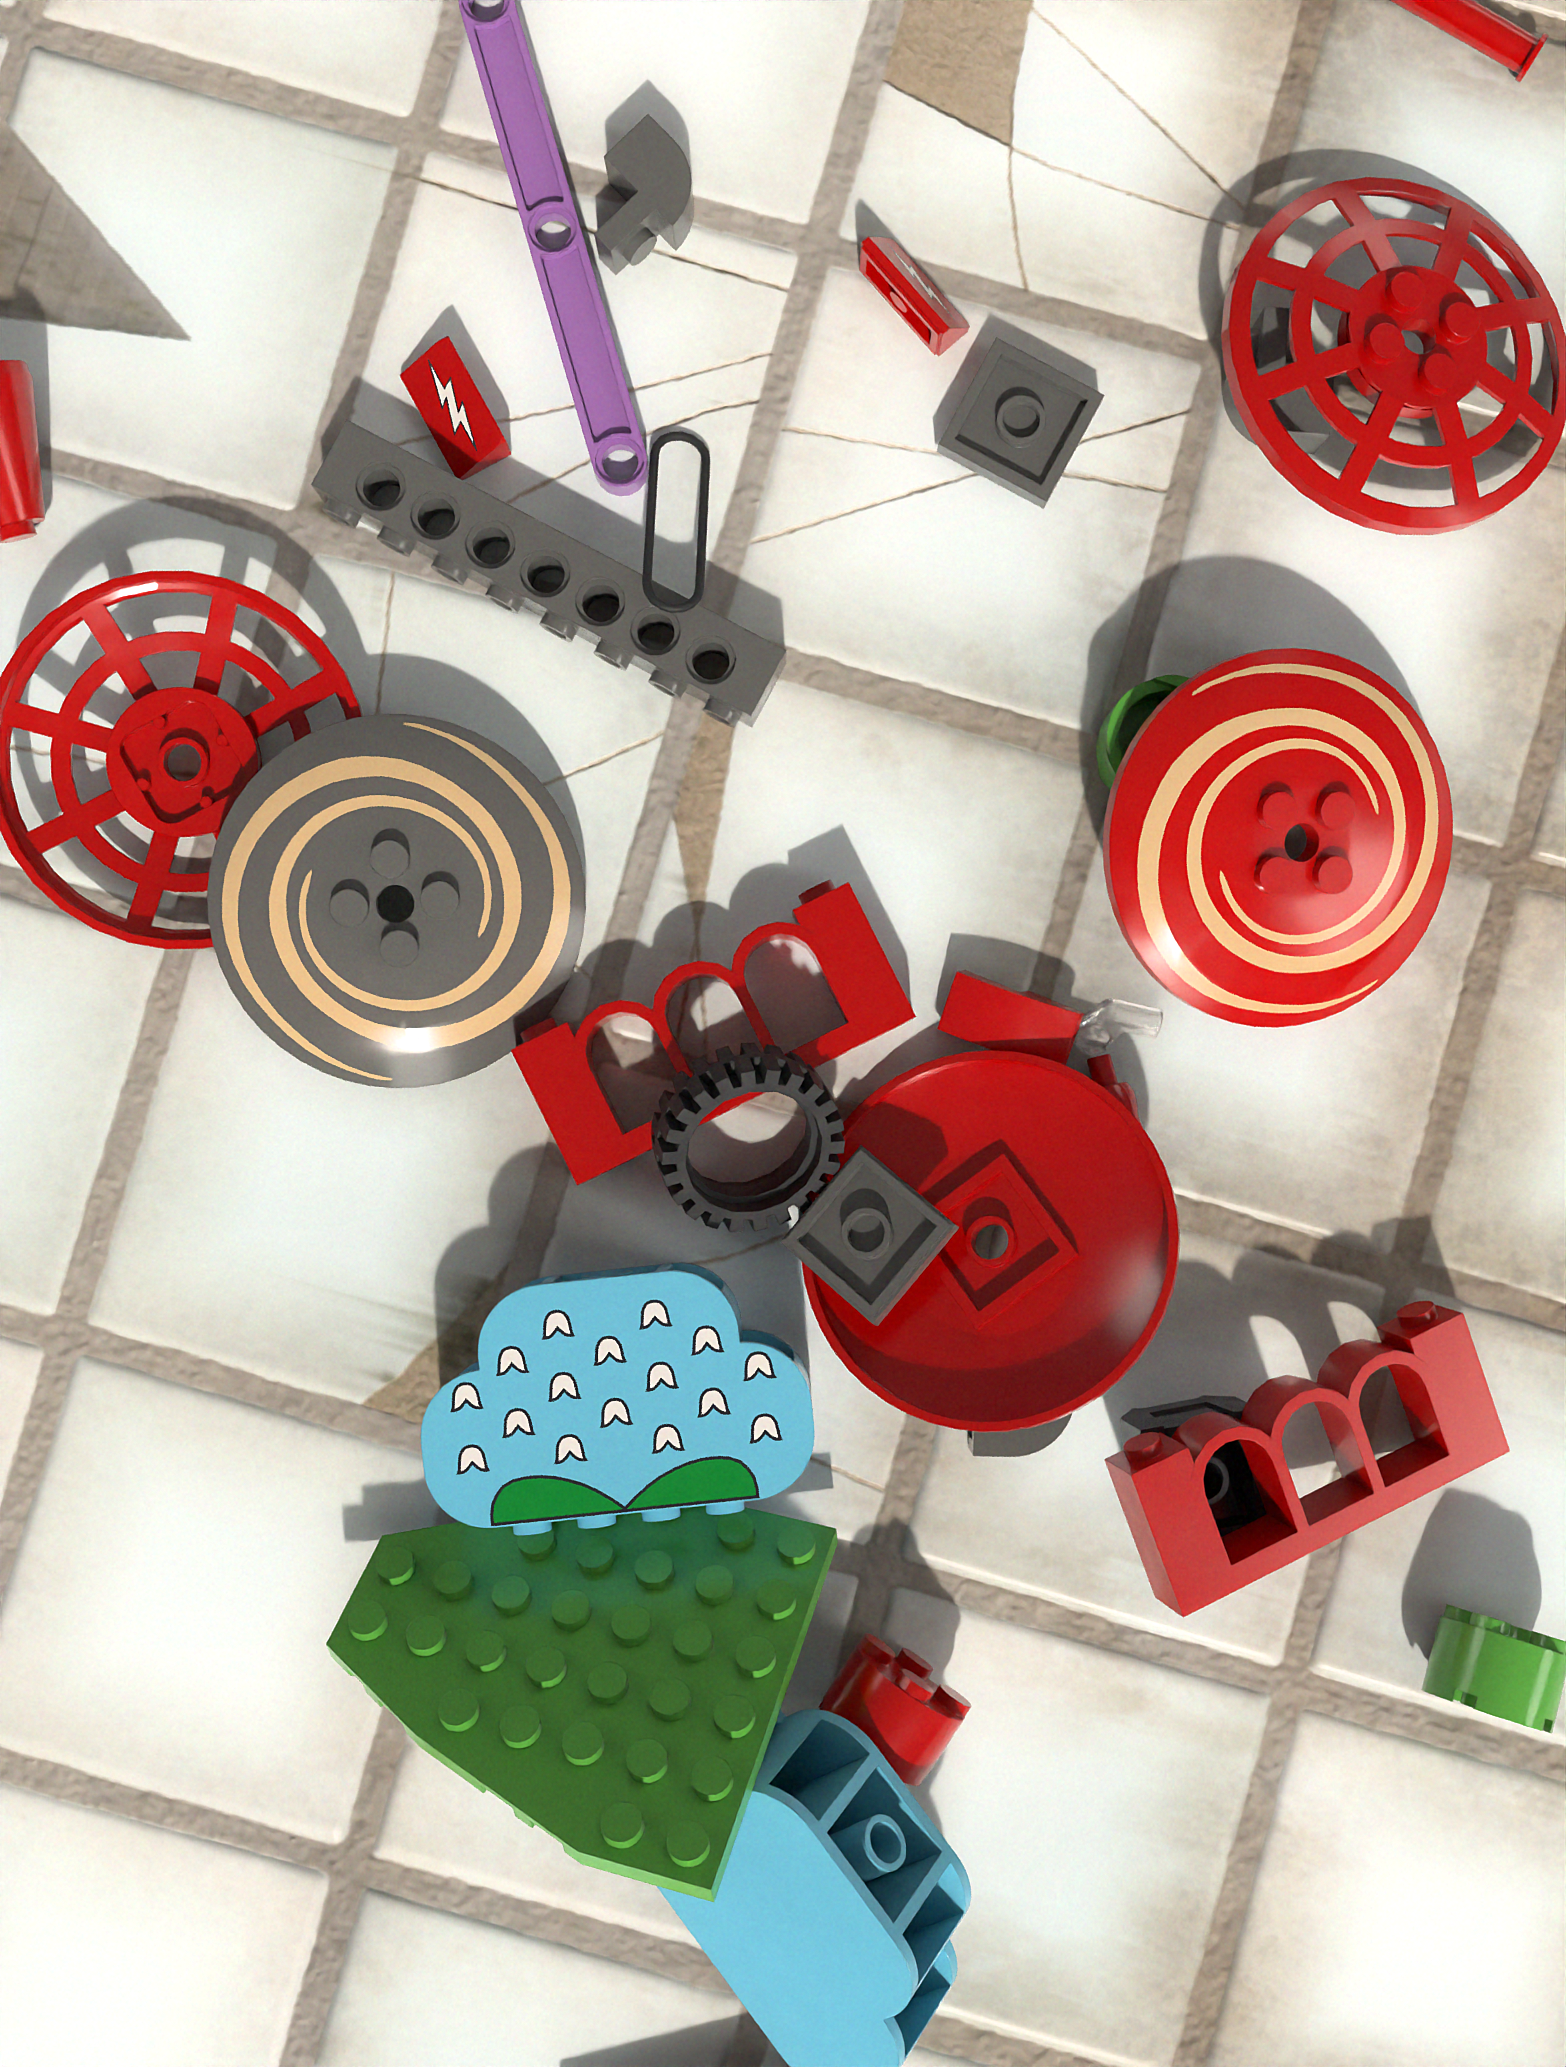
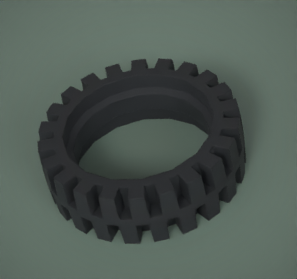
[651,1043,845,1232]

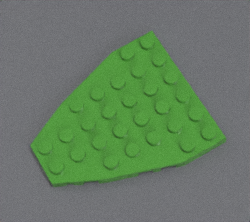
[326,1505,838,1902]

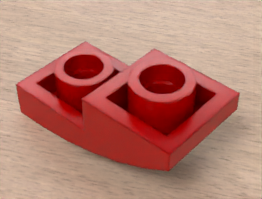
[937,970,1084,1065]

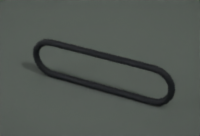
[642,431,710,613]

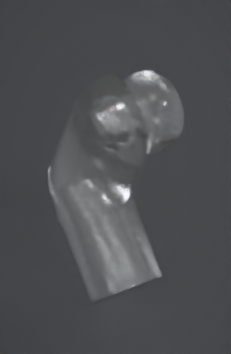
[1074,998,1163,1056]

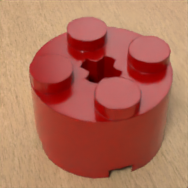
[819,1633,972,1786]

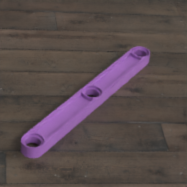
[458,0,649,496]

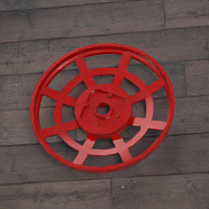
[1221,177,1566,535]
[0,571,363,949]

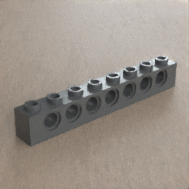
[311,419,786,728]

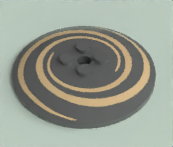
[207,714,586,1088]

